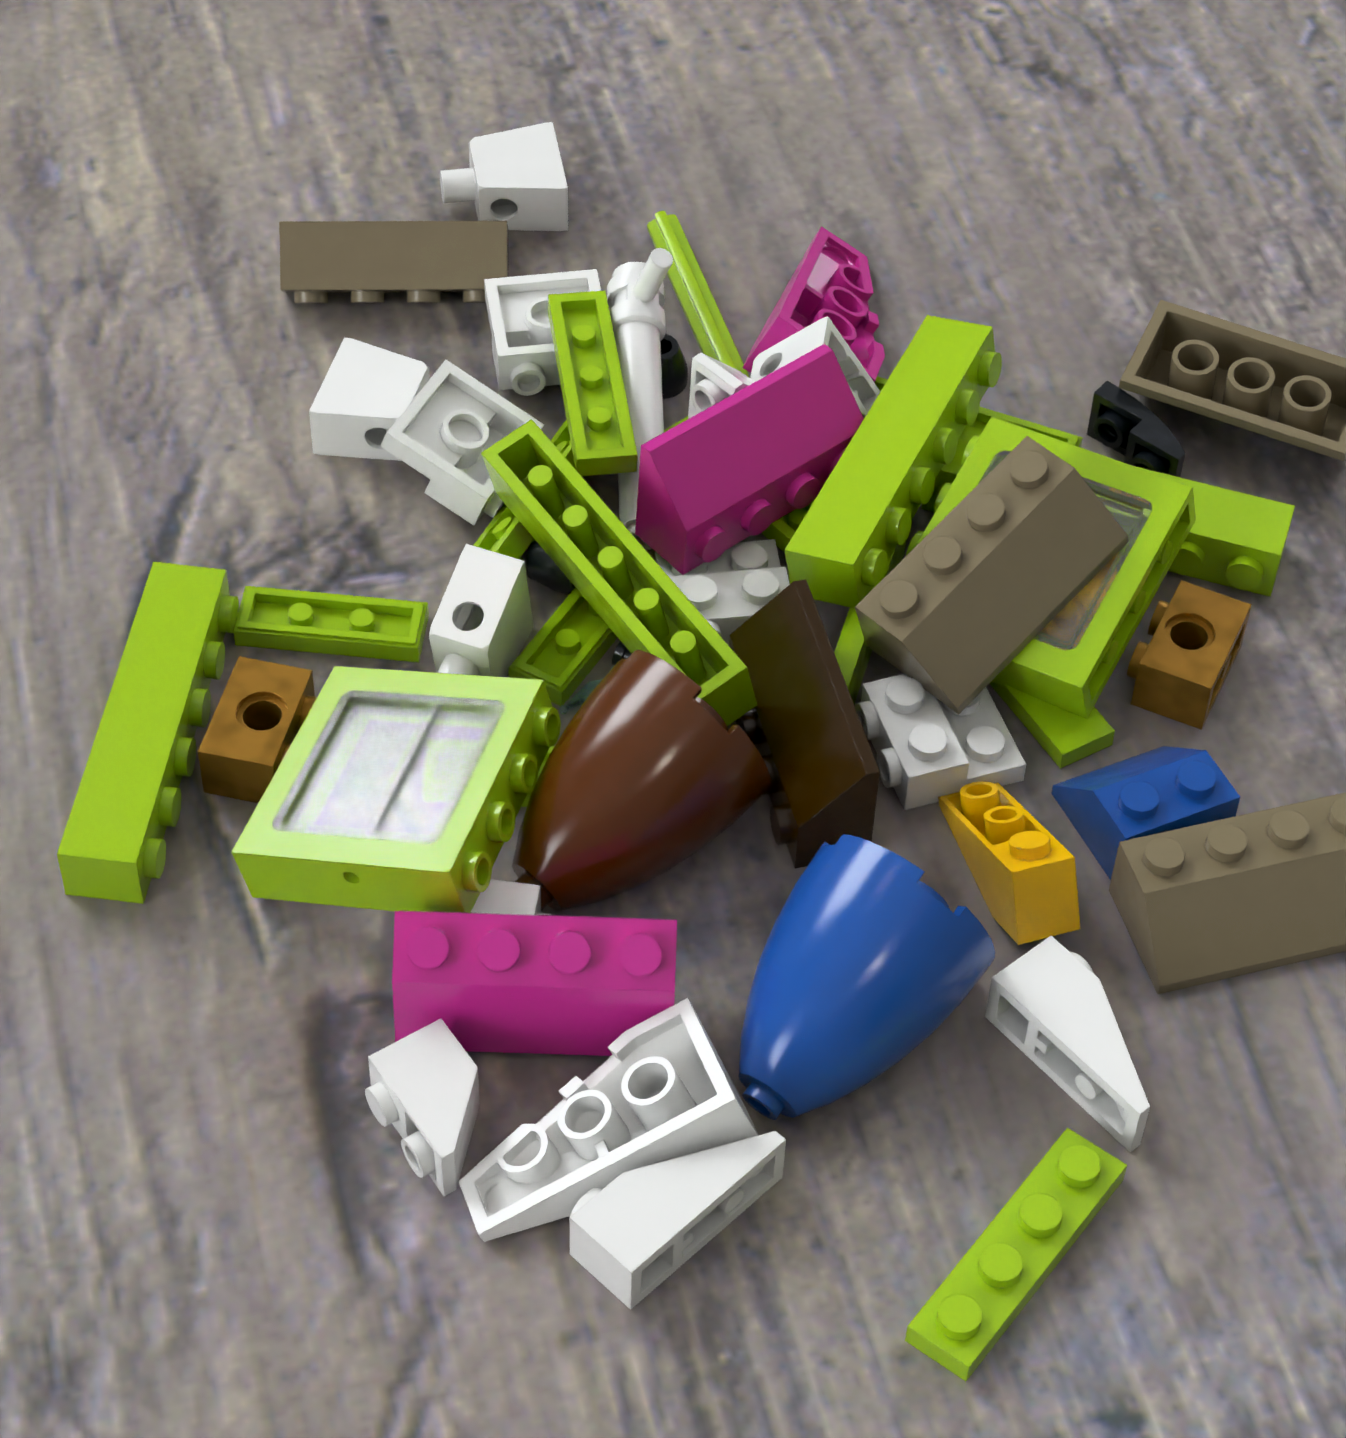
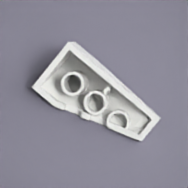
[458,998,759,1242]

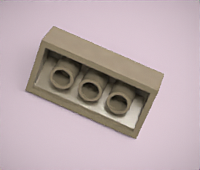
[279,221,509,304]
[1119,300,1346,461]
[855,436,1129,715]
[1109,792,1346,994]

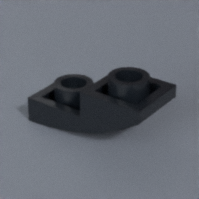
[1087,381,1185,477]

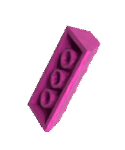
[635,343,864,575]
[392,910,677,1056]

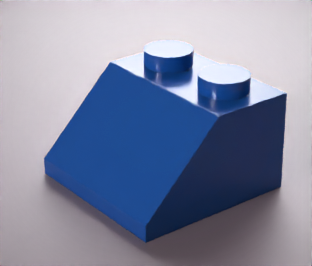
[1051,746,1241,880]

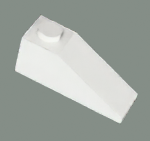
[985,935,1150,1152]
[569,1131,786,1310]

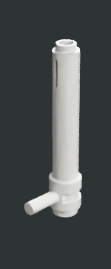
[607,248,673,550]

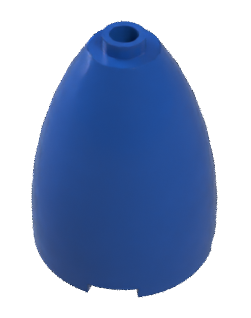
[738,834,995,1120]

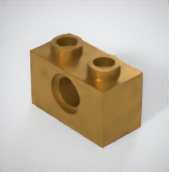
[1127,580,1252,730]
[197,656,317,803]

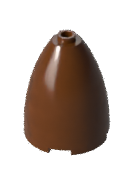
[512,650,771,911]

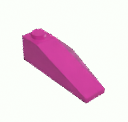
[742,226,885,382]

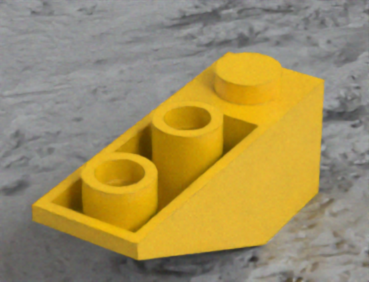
[938,781,1081,945]

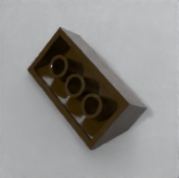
[729,579,880,869]

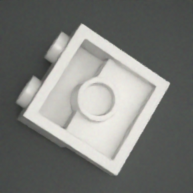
[484,269,601,396]
[381,360,544,526]
[655,539,790,645]
[855,674,1026,810]

